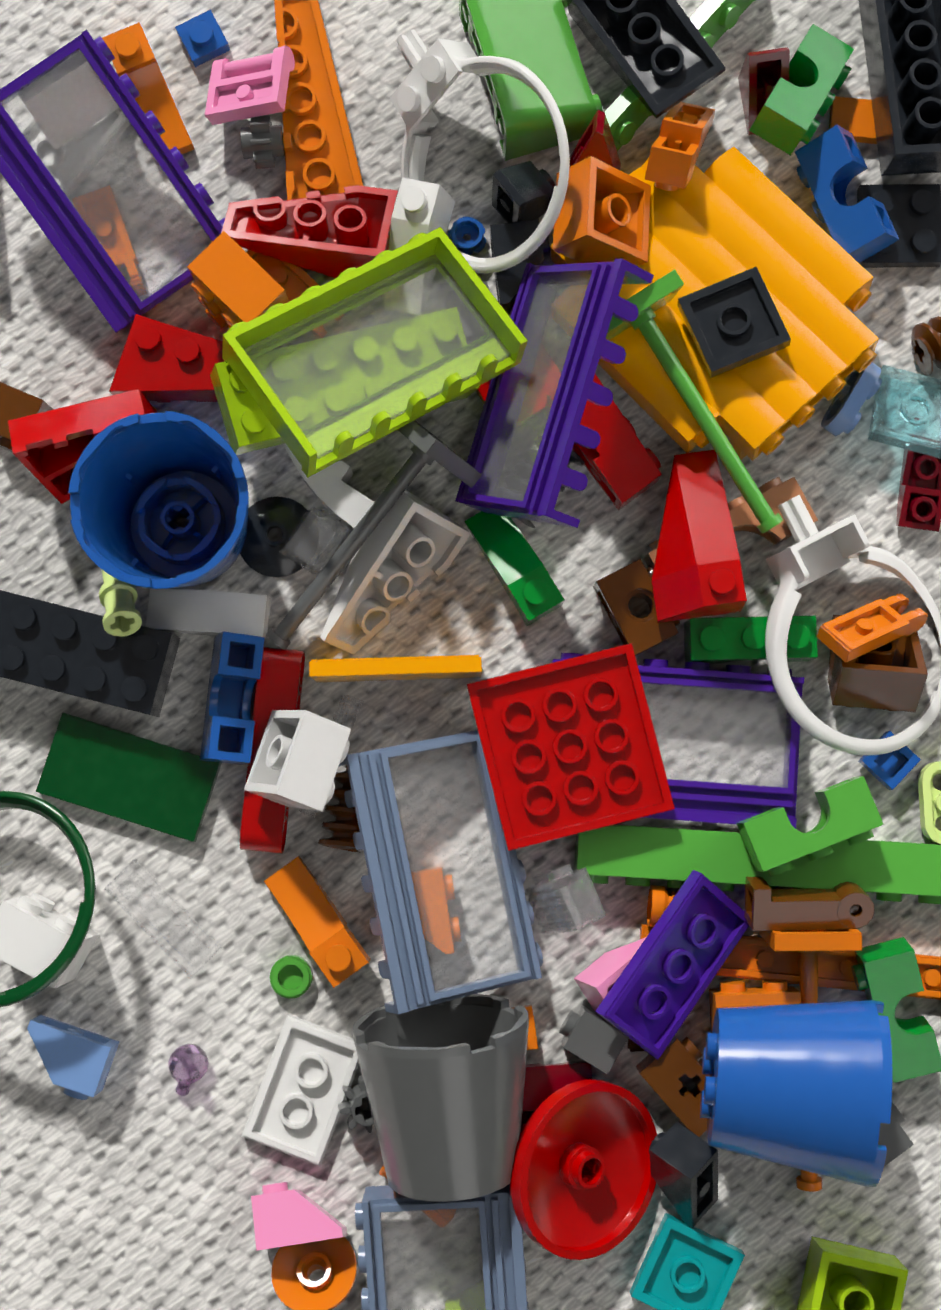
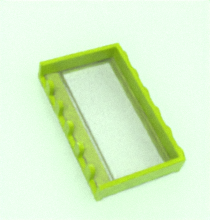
[222,227,528,478]

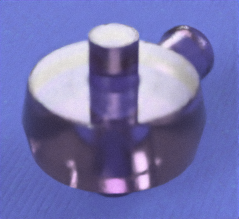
[168,1044,209,1096]

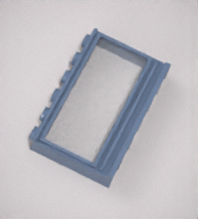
[338,730,543,1014]
[355,1183,529,1310]

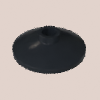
[240,496,318,577]

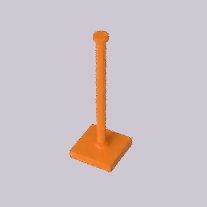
[759,929,862,1192]

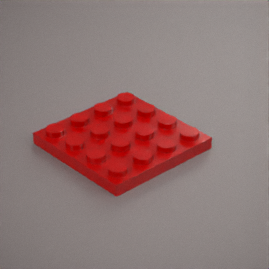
[467,643,675,851]

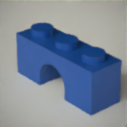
[795,125,899,263]
[200,631,265,765]

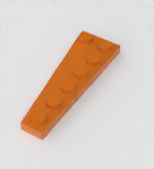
[274,0,363,200]

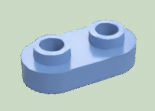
[821,362,882,436]

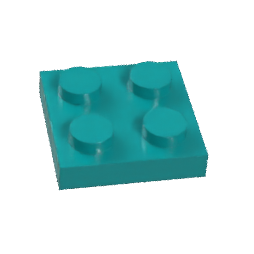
[630,1213,745,1310]

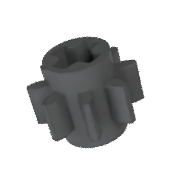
[240,115,285,169]
[338,1075,374,1133]

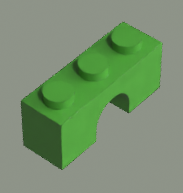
[736,776,884,876]

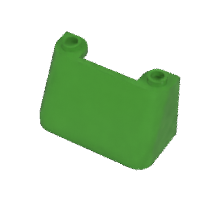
[459,0,603,161]

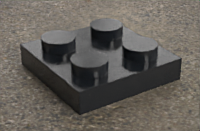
[857,184,941,268]
[677,266,791,378]

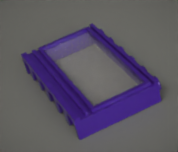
[0,29,225,333]
[455,258,654,528]
[551,653,804,829]

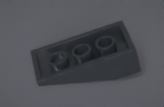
[567,0,726,119]

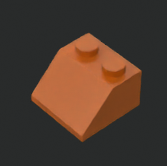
[553,156,651,265]

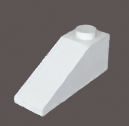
[384,177,455,317]

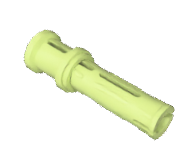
[98,569,142,637]

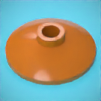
[271,1237,357,1310]

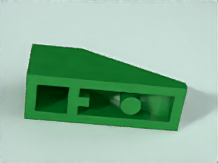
[464,511,565,626]

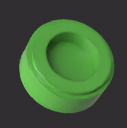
[270,955,313,999]

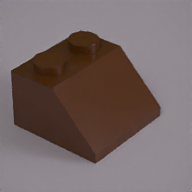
[828,614,928,712]

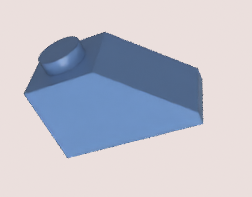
[27,1015,119,1100]

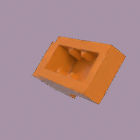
[102,22,195,165]
[645,102,716,191]
[264,856,371,988]

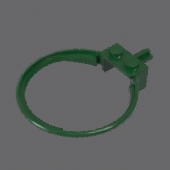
[0,791,96,1007]

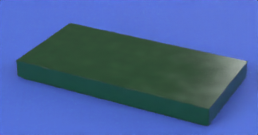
[36,712,222,842]

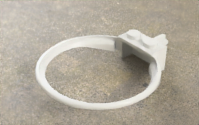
[390,30,570,274]
[765,495,941,755]

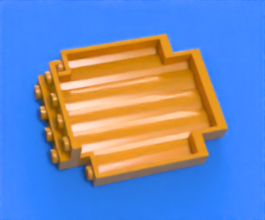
[550,147,879,461]

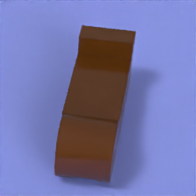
[744,877,875,931]

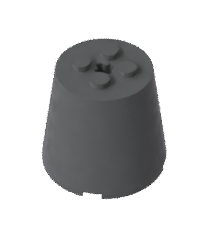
[353,994,529,1202]

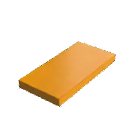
[309,655,482,682]

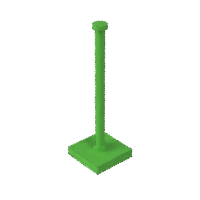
[606,269,783,534]

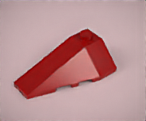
[221,185,398,278]
[651,450,747,623]

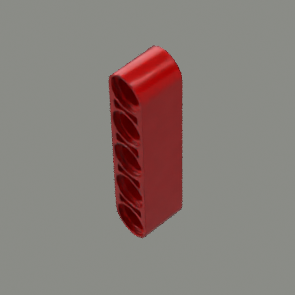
[240,647,305,854]

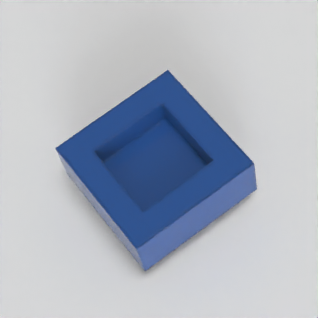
[175,9,230,67]
[858,731,921,790]

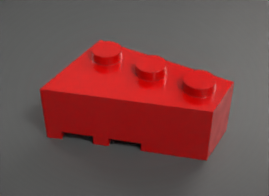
[109,314,225,403]
[545,373,662,511]
[8,389,158,504]

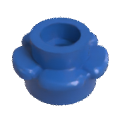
[447,217,486,256]

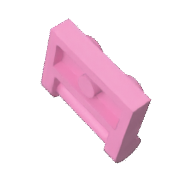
[205,46,295,125]

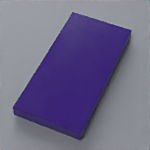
[595,870,749,1060]

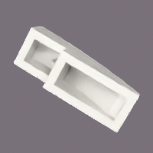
[284,443,374,530]
[146,589,271,640]

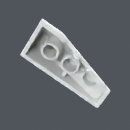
[320,490,471,655]

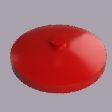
[510,1079,657,1260]

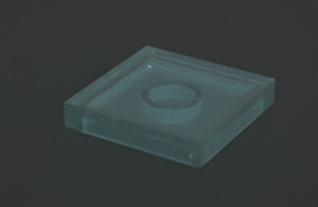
[868,365,941,458]

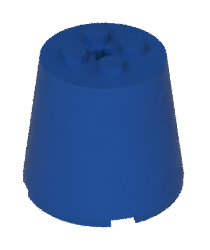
[68,411,249,589]
[700,1000,892,1187]

